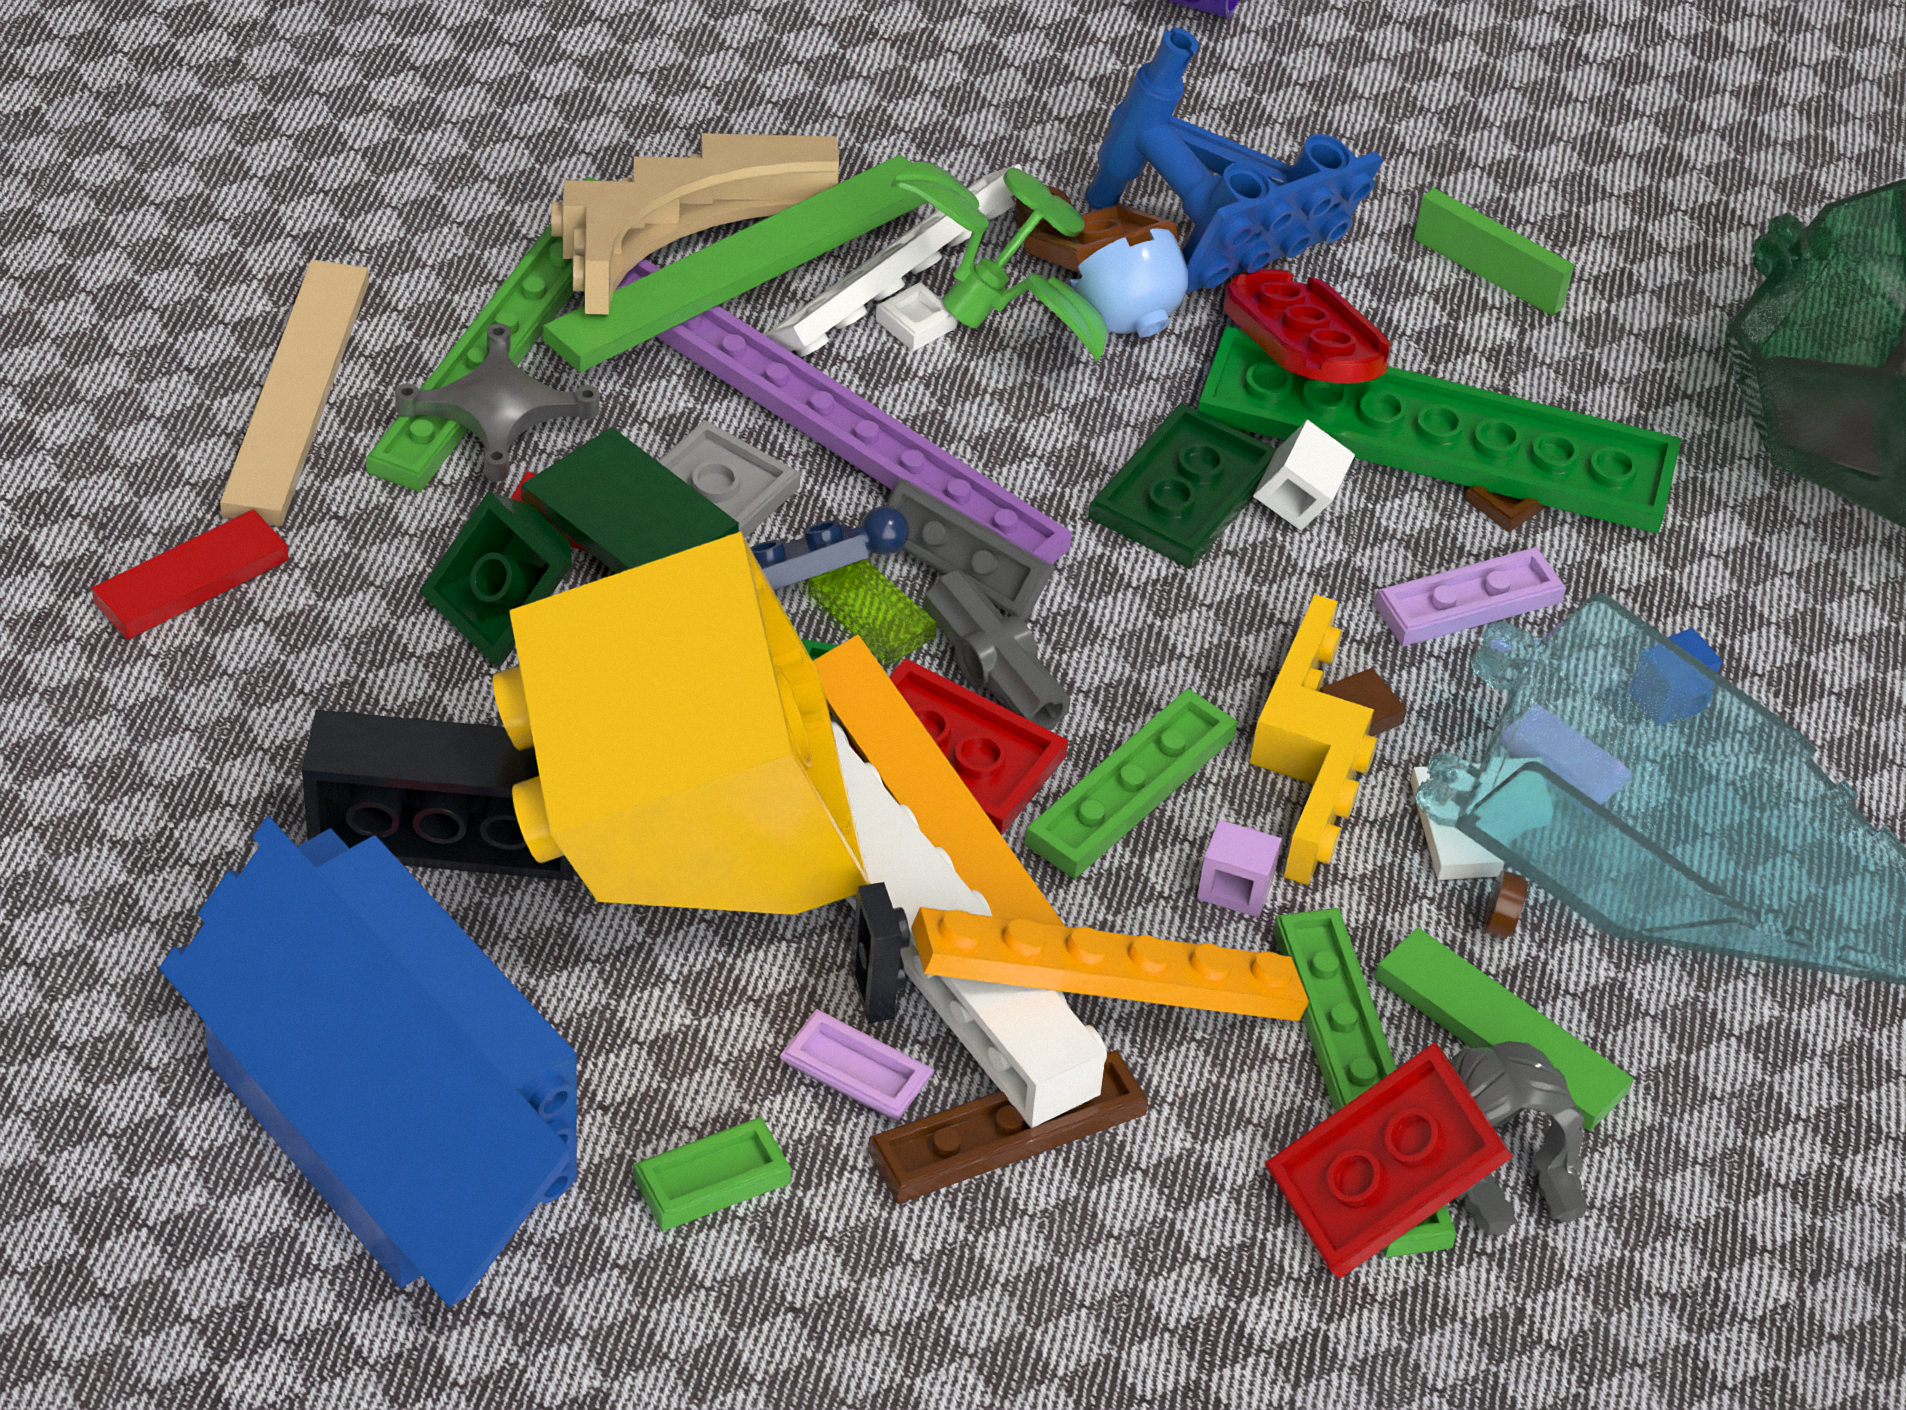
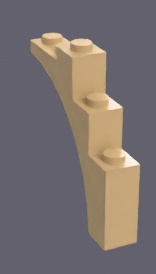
[551,133,839,314]

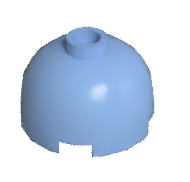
[1069,229,1188,337]

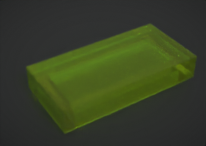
[808,559,937,665]

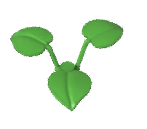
[891,161,1107,362]

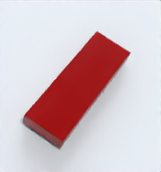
[91,509,289,640]

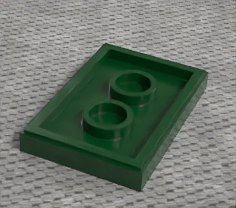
[1088,403,1277,569]
[521,427,739,574]

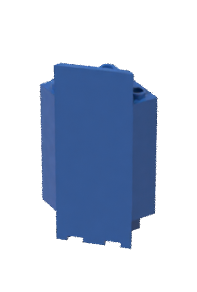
[158,815,577,1308]

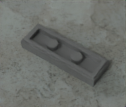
[885,478,1056,621]

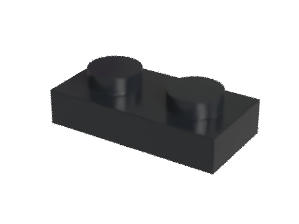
[850,882,910,1024]

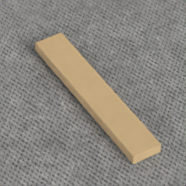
[220,260,369,526]

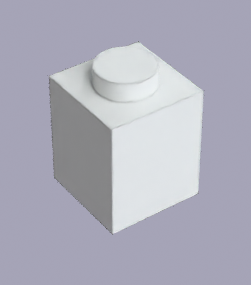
[1253,420,1355,531]

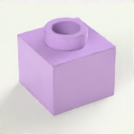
[1197,820,1282,918]

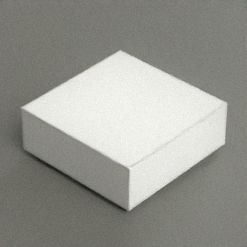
[876,282,957,351]

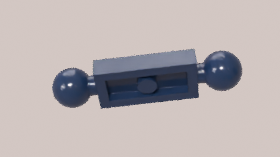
[750,506,909,590]

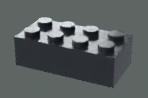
[302,710,575,881]

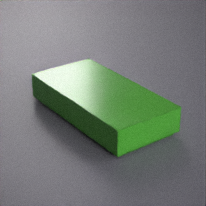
[633,1116,792,1232]

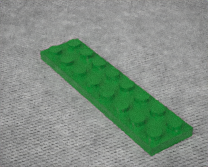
[1198,326,1682,534]

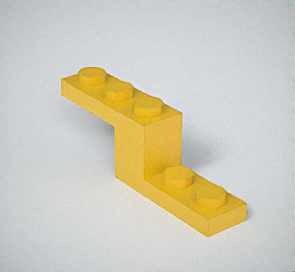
[1250,594,1378,885]

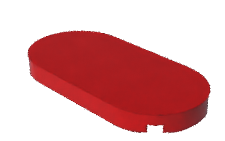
[1223,269,1391,383]

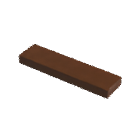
[868,1050,1148,1204]

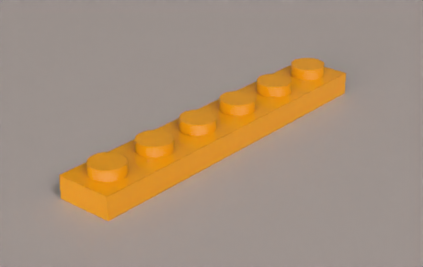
[911,907,1309,1022]

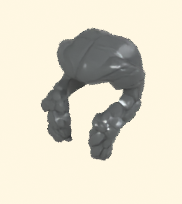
[1450,1041,1588,1236]

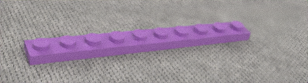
[615,258,1072,564]

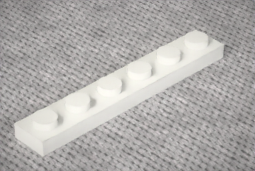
[765,164,1023,357]

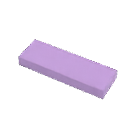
[1374,547,1566,647]

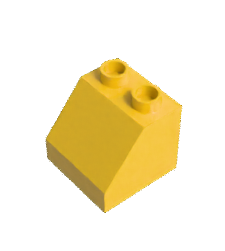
[493,532,869,915]

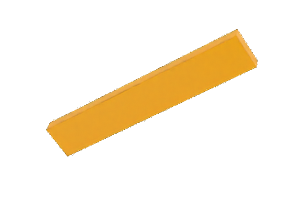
[813,634,1065,926]

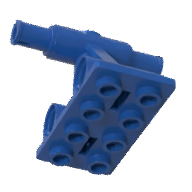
[1085,27,1384,293]

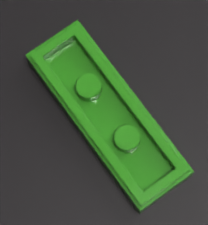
[1414,188,1574,316]

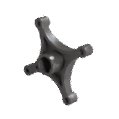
[395,323,600,482]

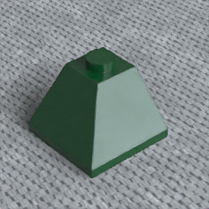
[419,491,572,666]

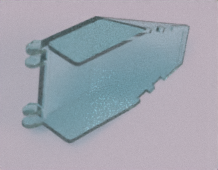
[1415,593,1906,985]

